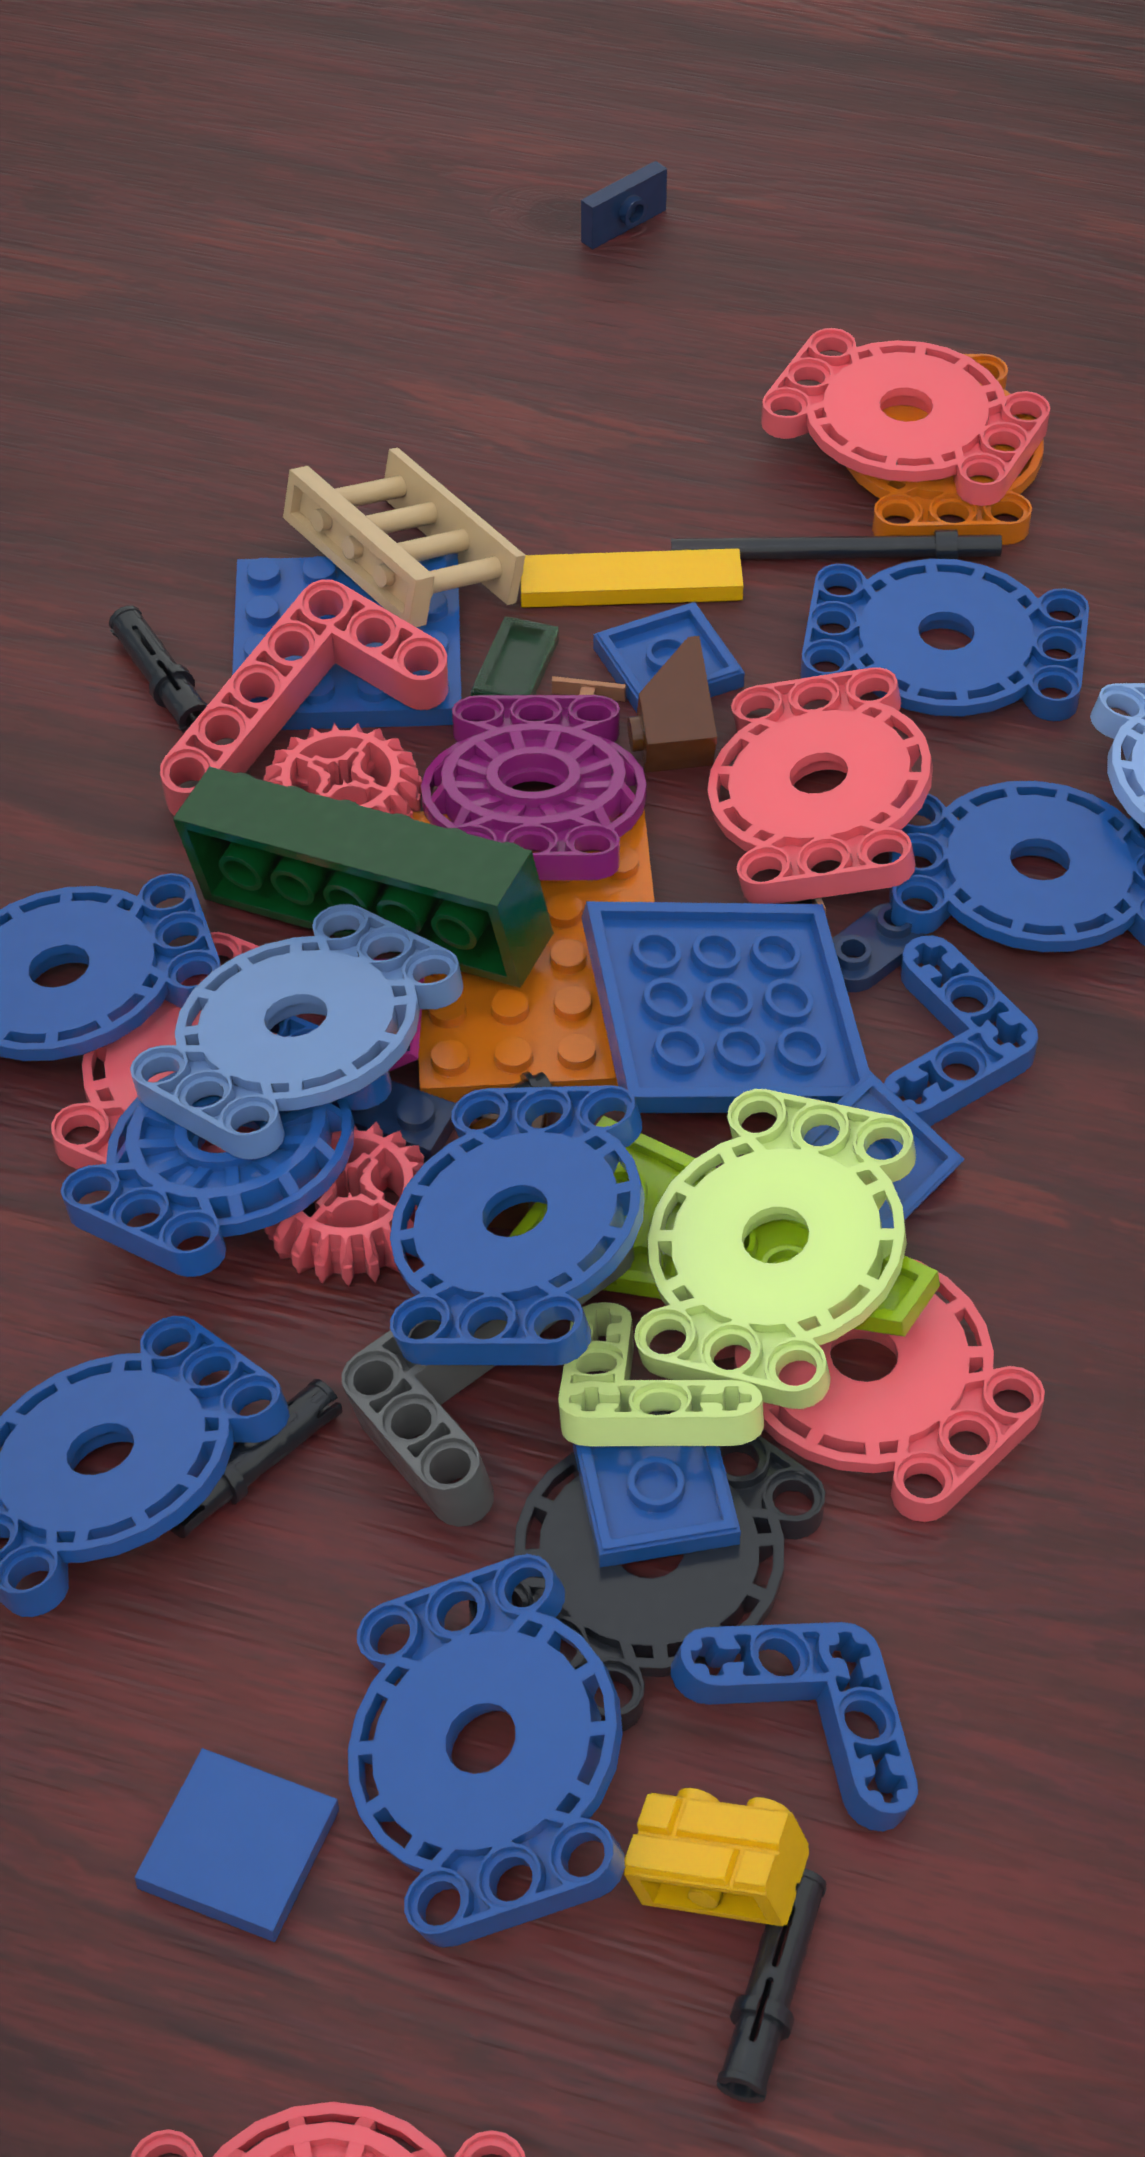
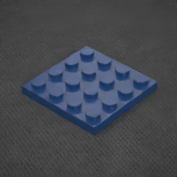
[232,553,462,730]
[582,901,869,1113]

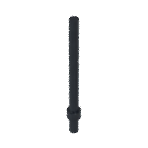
[671,529,1002,560]

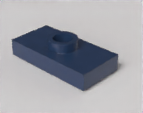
[581,161,667,250]

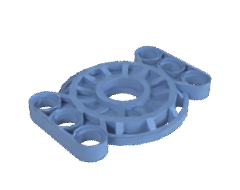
[130,904,464,1159]

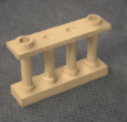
[283,447,525,627]

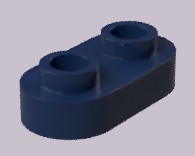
[832,903,924,992]

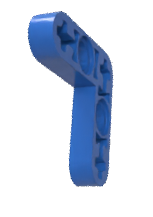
[884,935,1038,1126]
[671,1622,918,1832]

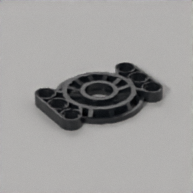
[469,1411,825,1732]

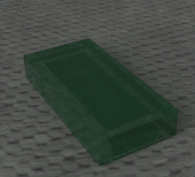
[470,616,559,696]

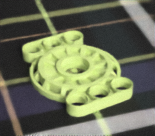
[634,1089,916,1409]

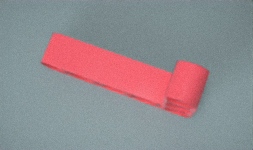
[160,580,448,816]

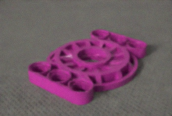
[421,695,647,880]

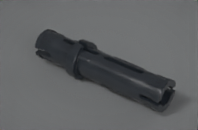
[109,605,208,733]
[170,1379,342,1538]
[716,1868,827,2103]

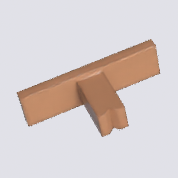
[552,676,626,702]

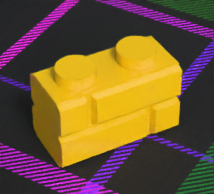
[623,1788,809,1927]

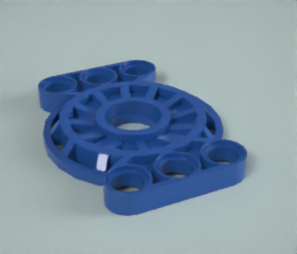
[800,559,1089,721]
[889,781,1145,952]
[0,873,221,1061]
[61,1016,392,1277]
[390,1085,645,1366]
[0,1316,290,1617]
[348,1554,625,1948]

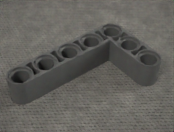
[342,1247,634,1527]

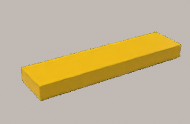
[520,549,744,608]

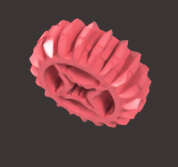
[264,723,422,819]
[264,1121,424,1287]

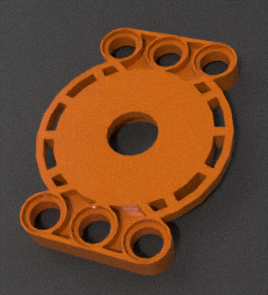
[846,354,1044,545]

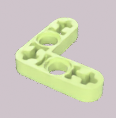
[558,1302,764,1446]

